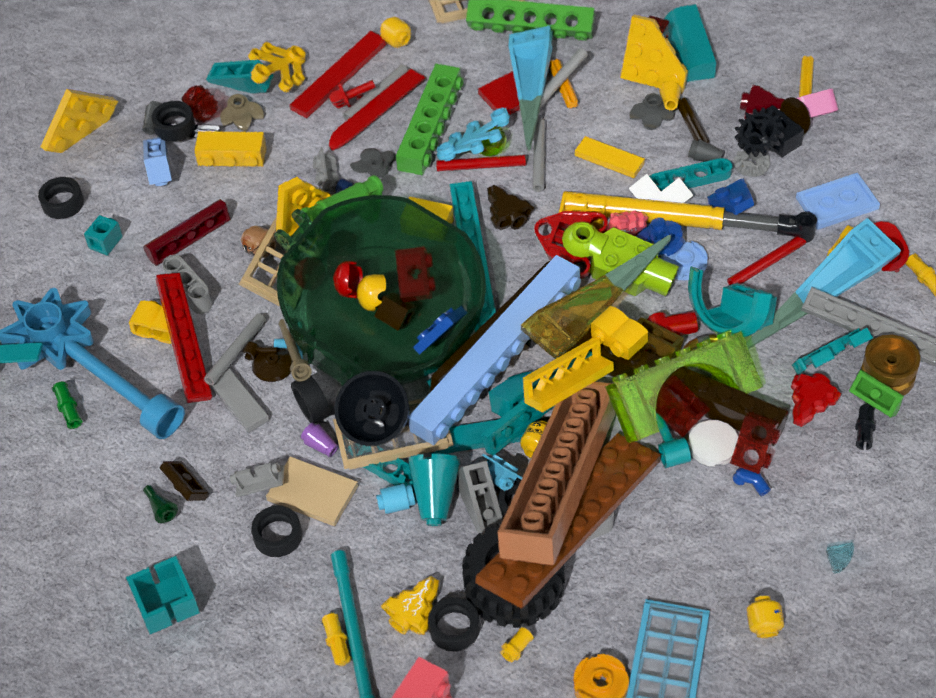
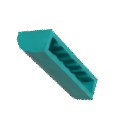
[662,4,716,82]

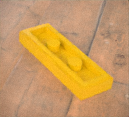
[575,136,645,179]

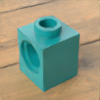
[84,215,123,256]

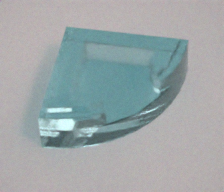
[826,542,854,574]

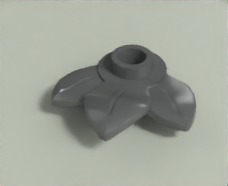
[629,93,674,130]
[350,148,394,178]

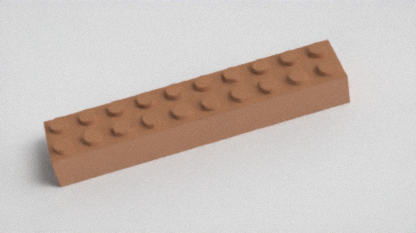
[498,382,617,565]

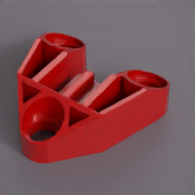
[534,211,608,279]

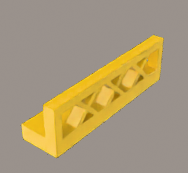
[523,337,614,413]

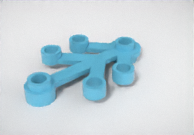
[436,108,510,161]

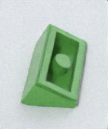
[849,370,904,417]

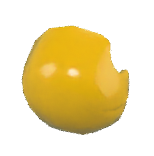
[357,274,386,311]

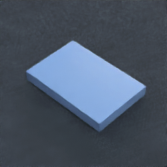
[796,172,880,230]

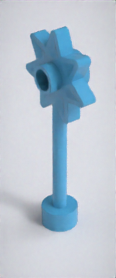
[0,288,185,439]

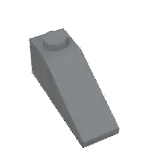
[456,461,503,535]

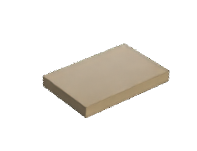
[266,457,358,527]

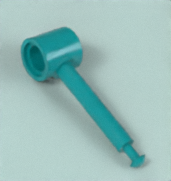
[643,391,691,468]

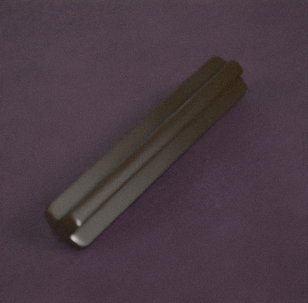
[677,97,709,143]

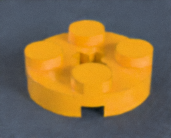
[573,654,629,698]

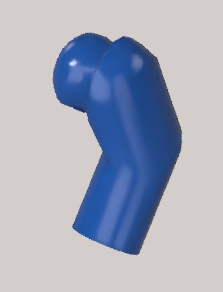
[732,467,771,496]

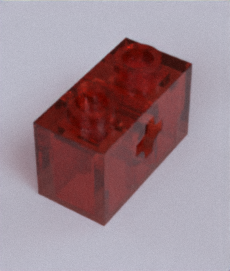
[395,246,436,302]
[646,375,710,438]

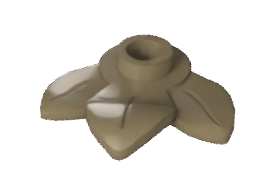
[220,94,264,132]

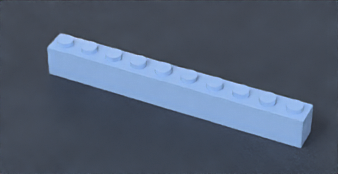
[408,255,581,446]

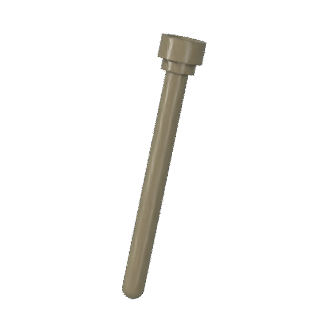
[278,319,312,381]

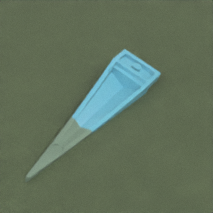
[508,26,553,151]
[742,218,901,351]

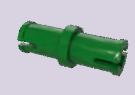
[52,381,83,429]

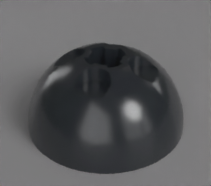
[334,371,409,446]

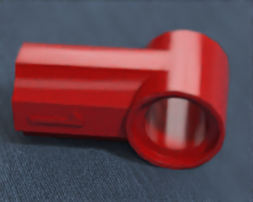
[647,311,698,336]

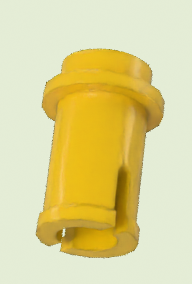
[500,627,534,663]

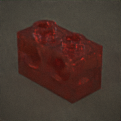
[730,412,781,474]

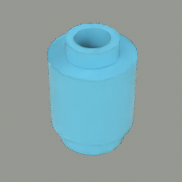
[376,484,415,514]

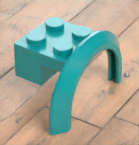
[688,266,777,338]

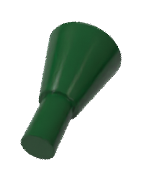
[143,485,178,524]

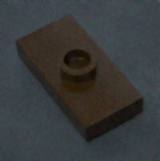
[160,461,209,501]

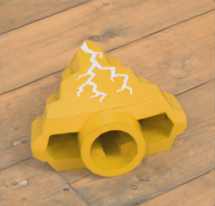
[381,576,439,635]

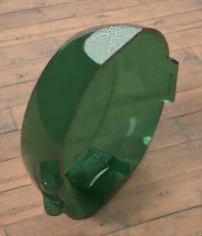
[274,195,486,387]

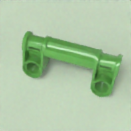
[298,175,383,247]

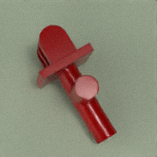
[329,80,376,108]

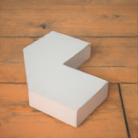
[629,174,693,203]

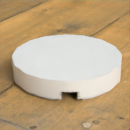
[688,420,739,467]

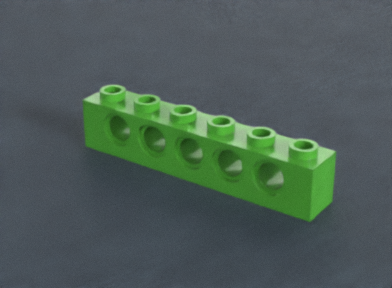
[466,0,595,41]
[396,63,464,175]

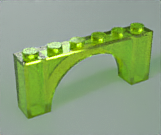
[605,330,763,443]

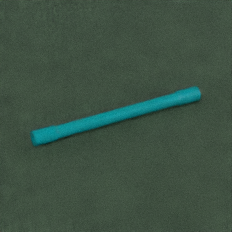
[330,550,375,698]

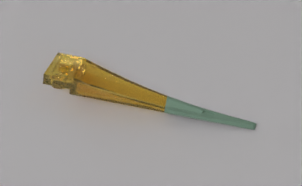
[520,235,671,359]

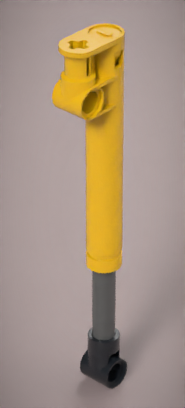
[559,191,817,243]

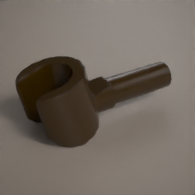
[242,342,278,361]

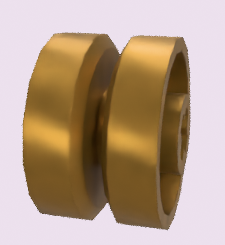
[861,334,921,395]

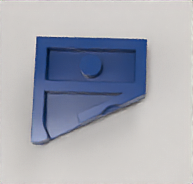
[707,178,754,215]

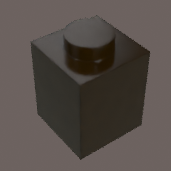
[374,292,417,331]

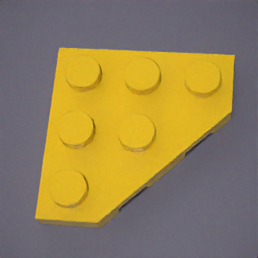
[620,14,688,94]
[40,89,118,153]
[275,177,332,243]

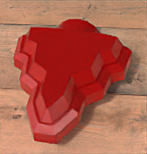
[791,373,841,427]

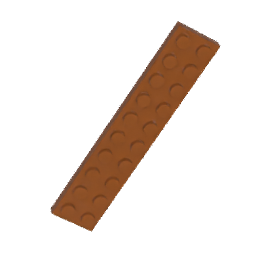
[475,433,661,609]

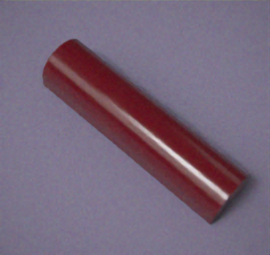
[143,199,231,266]

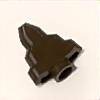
[487,185,535,230]

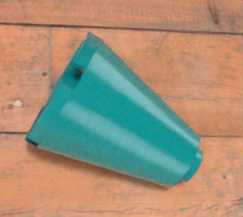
[409,454,460,526]

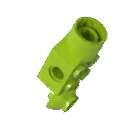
[562,221,679,297]

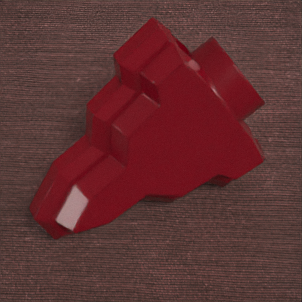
[740,84,785,119]

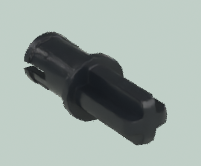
[855,403,876,450]

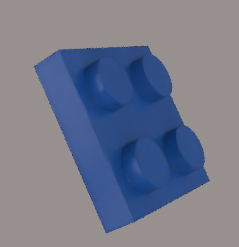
[413,306,467,355]

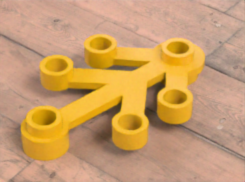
[248,42,306,92]

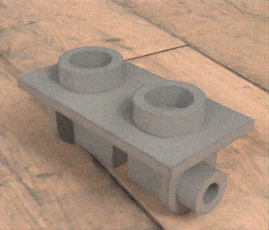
[313,147,339,191]
[230,461,285,497]

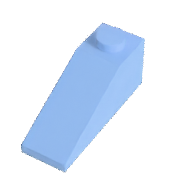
[143,137,172,186]

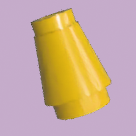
[659,80,681,110]

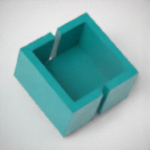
[126,556,200,635]

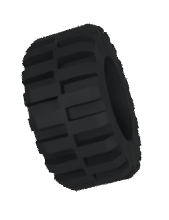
[462,523,565,628]

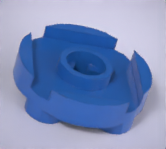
[636,218,684,257]

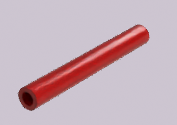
[436,155,526,172]
[727,237,806,285]

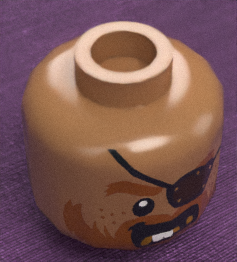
[241,225,276,258]

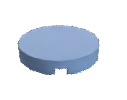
[661,240,707,280]

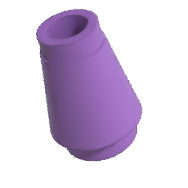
[301,423,339,457]

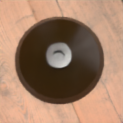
[780,97,811,135]
[252,348,293,382]

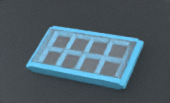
[626,599,710,698]

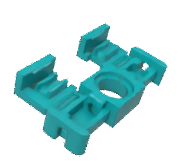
[792,328,873,375]

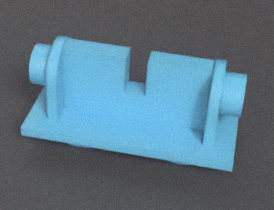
[482,453,522,490]

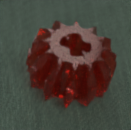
[181,85,219,122]

